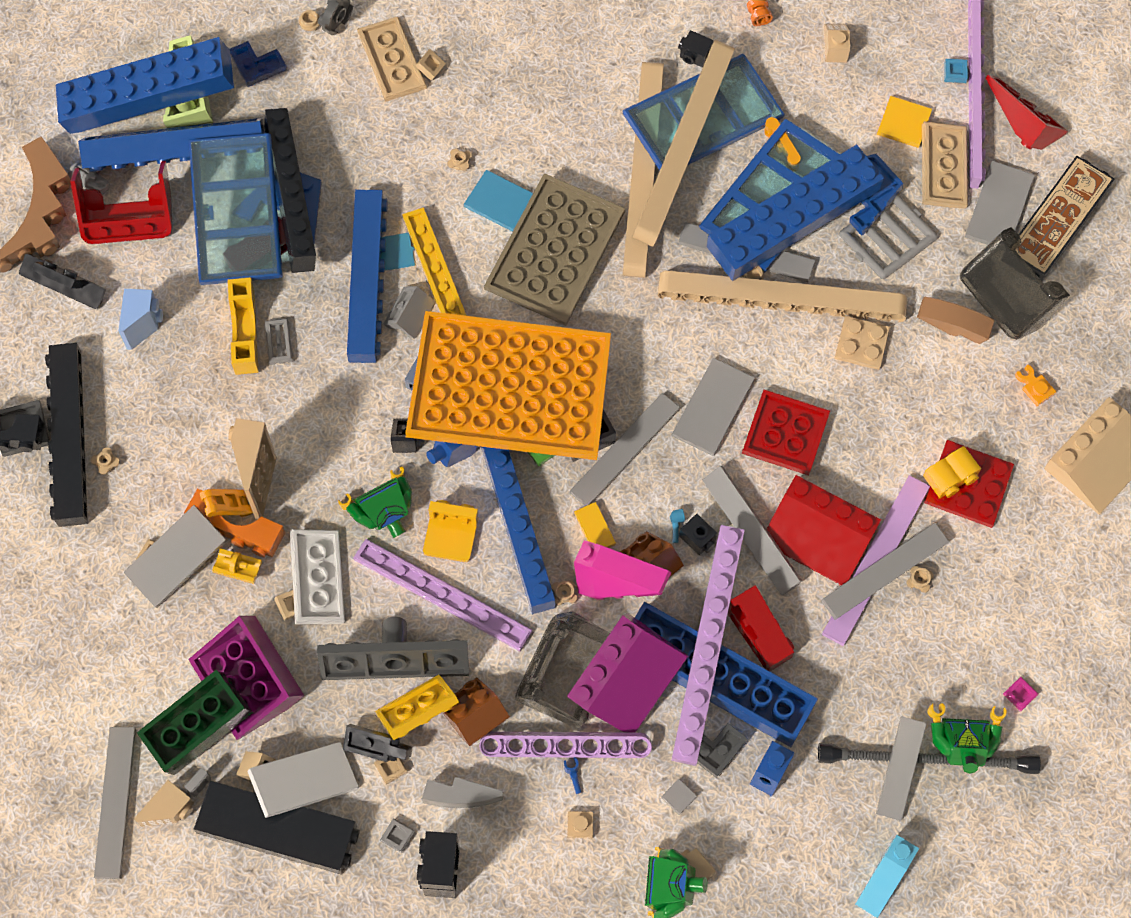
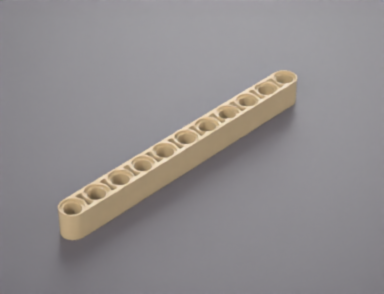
[632,40,735,247]
[623,62,664,278]
[657,271,907,322]

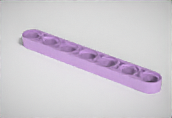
[479,731,652,758]

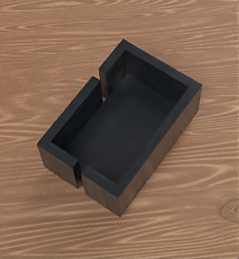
[417,831,460,898]

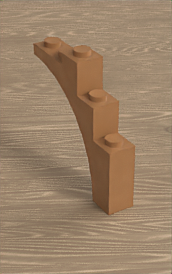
[0,136,71,273]

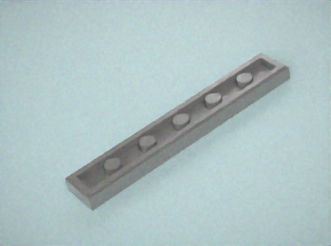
[678,222,815,283]
[570,393,680,506]
[702,466,803,595]
[821,523,949,620]
[94,727,136,879]

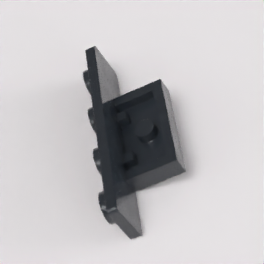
[19,254,106,309]

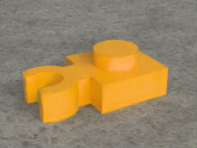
[1015,365,1056,406]

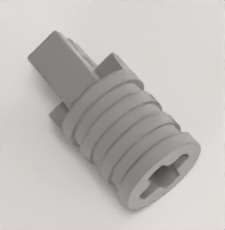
[68,162,110,195]

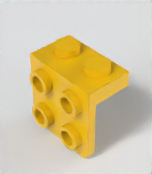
[423,500,478,563]

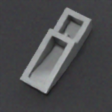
[422,777,504,808]

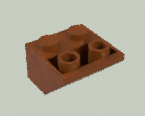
[620,531,684,578]
[442,677,510,746]

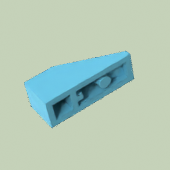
[855,835,919,918]

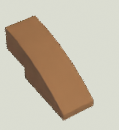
[917,296,994,344]

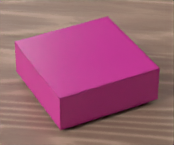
[1003,677,1038,711]

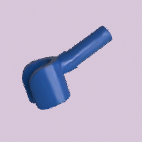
[564,757,582,794]

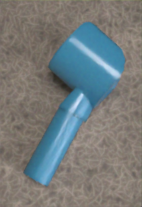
[670,509,685,543]

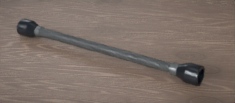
[818,743,1041,774]

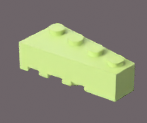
[163,35,213,128]

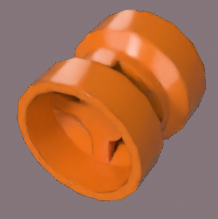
[747,0,773,26]

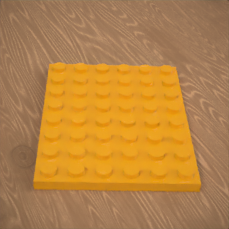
[406,311,611,460]

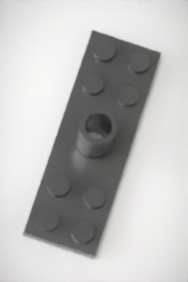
[317,617,469,680]

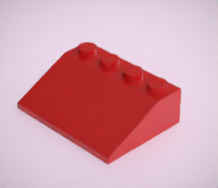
[767,475,881,586]

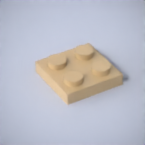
[834,316,890,370]

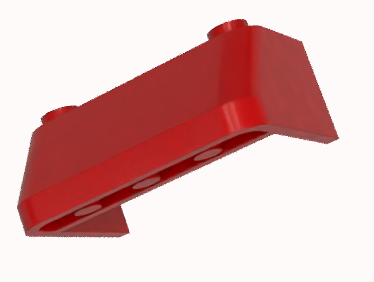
[70,161,172,244]

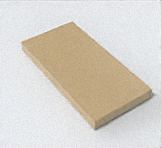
[357,16,427,102]
[922,121,968,209]

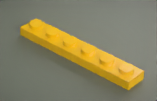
[402,207,467,316]

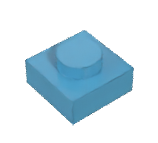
[944,59,968,83]

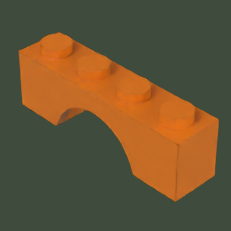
[184,488,285,558]

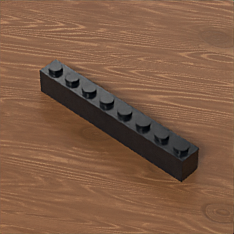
[264,108,316,273]
[45,342,88,527]

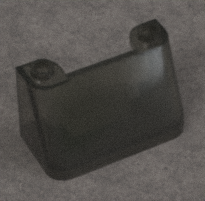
[959,227,1070,340]
[515,611,610,728]

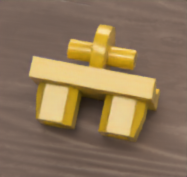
[212,548,262,584]

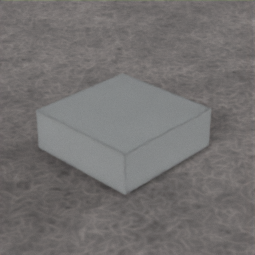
[184,768,211,797]
[661,778,697,815]
[380,818,415,854]

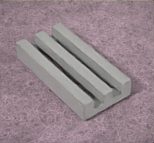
[265,318,293,365]

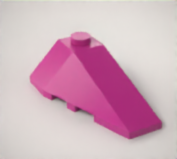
[574,540,671,600]

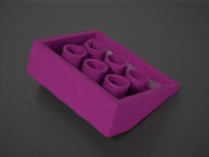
[567,613,688,733]
[188,616,305,740]

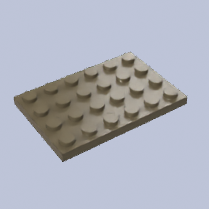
[484,173,625,326]

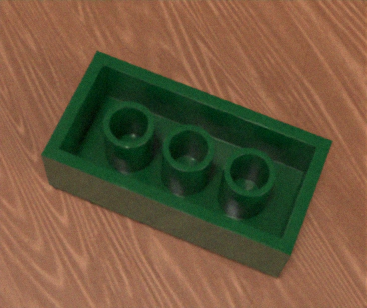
[137,669,253,775]

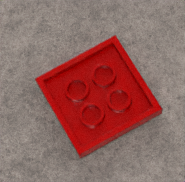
[742,389,830,476]
[924,440,1014,528]

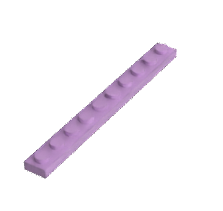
[968,0,986,189]
[671,525,744,766]

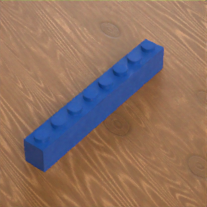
[347,189,388,363]
[481,446,555,615]

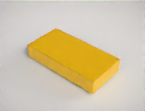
[574,502,616,548]

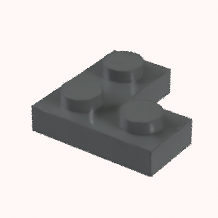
[697,723,748,778]

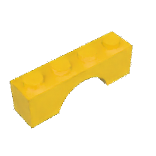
[228,278,259,375]

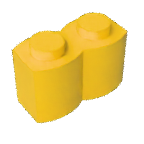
[923,446,981,498]

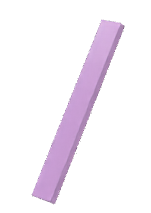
[822,475,930,646]
[353,539,532,651]

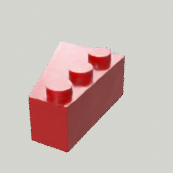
[728,585,794,672]

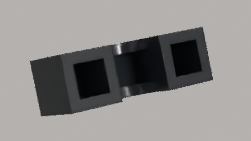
[0,414,45,452]

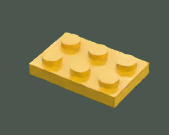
[375,675,459,740]

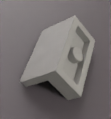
[383,286,435,339]

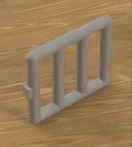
[839,194,938,279]

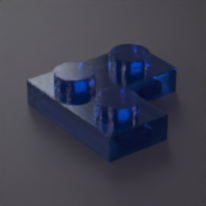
[229,41,287,87]

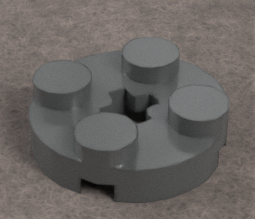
[318,0,354,35]

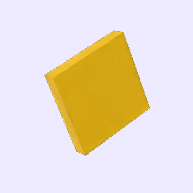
[877,96,932,148]

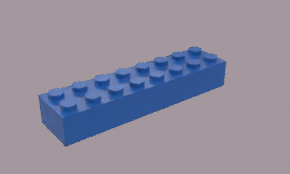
[56,37,234,134]
[78,117,265,172]
[706,144,884,281]
[635,601,818,748]

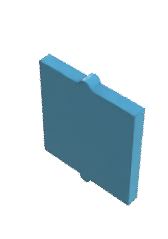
[381,233,415,271]

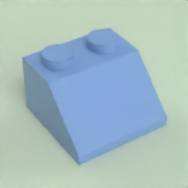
[118,289,163,350]

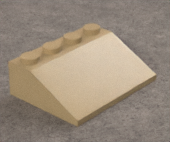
[1044,397,1131,515]
[228,418,277,520]

